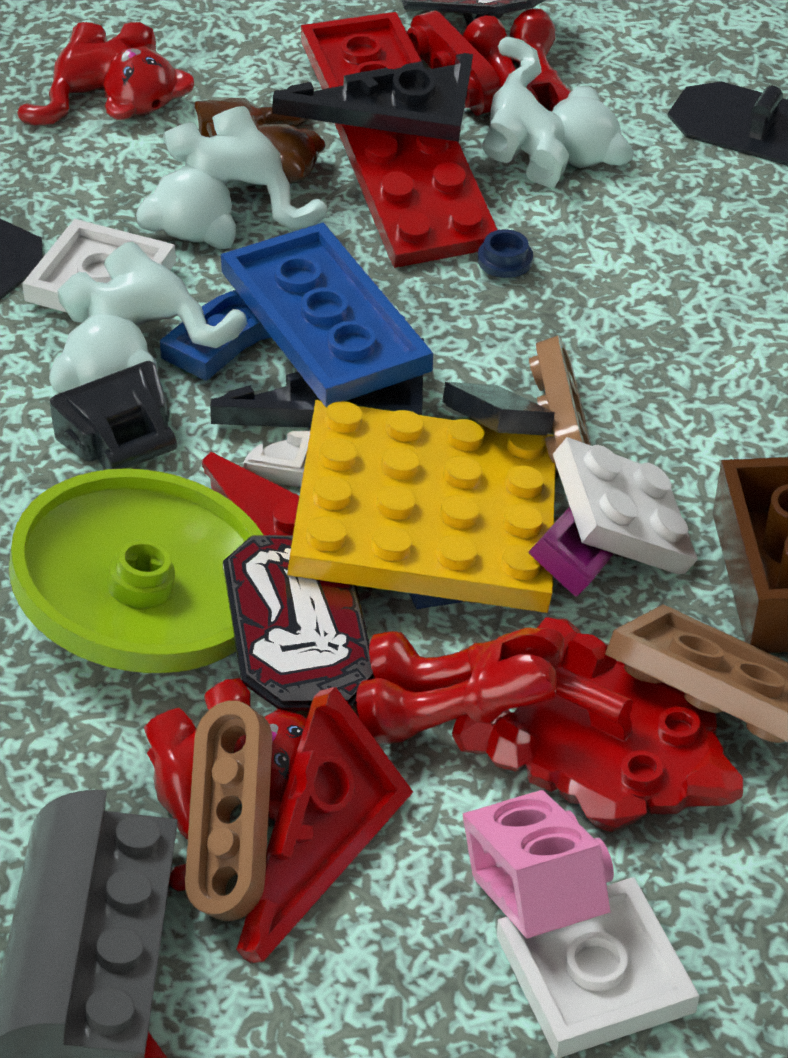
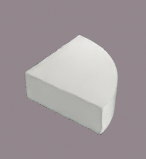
[243,431,310,488]

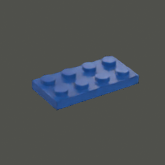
[221,222,433,408]

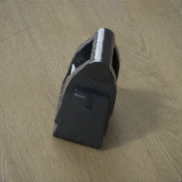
[50,361,177,470]

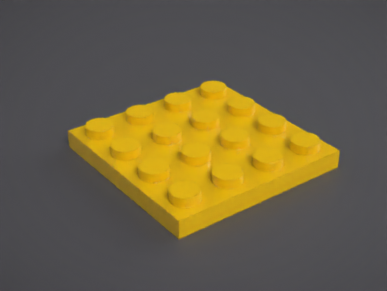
[287,400,555,613]

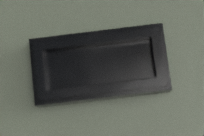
[442,382,555,436]

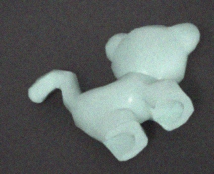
[481,37,634,188]
[136,106,328,249]
[49,241,247,393]

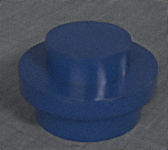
[478,229,533,278]

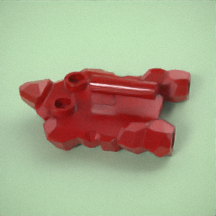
[452,617,744,832]

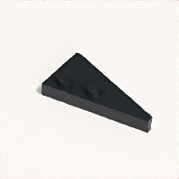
[272,53,473,142]
[210,338,424,428]

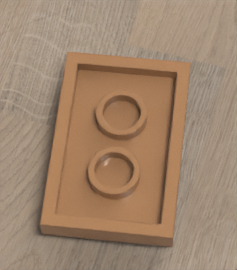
[605,604,788,743]

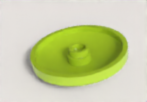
[9,469,263,673]

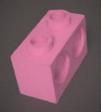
[462,790,614,939]

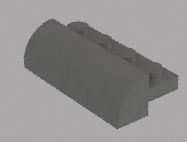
[0,790,178,1058]

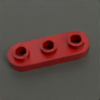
[407,10,501,116]

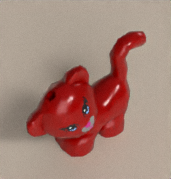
[17,22,194,126]
[144,678,307,892]

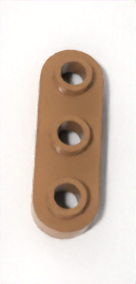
[529,335,592,473]
[185,701,272,921]

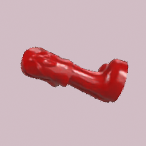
[463,8,571,111]
[356,627,565,746]

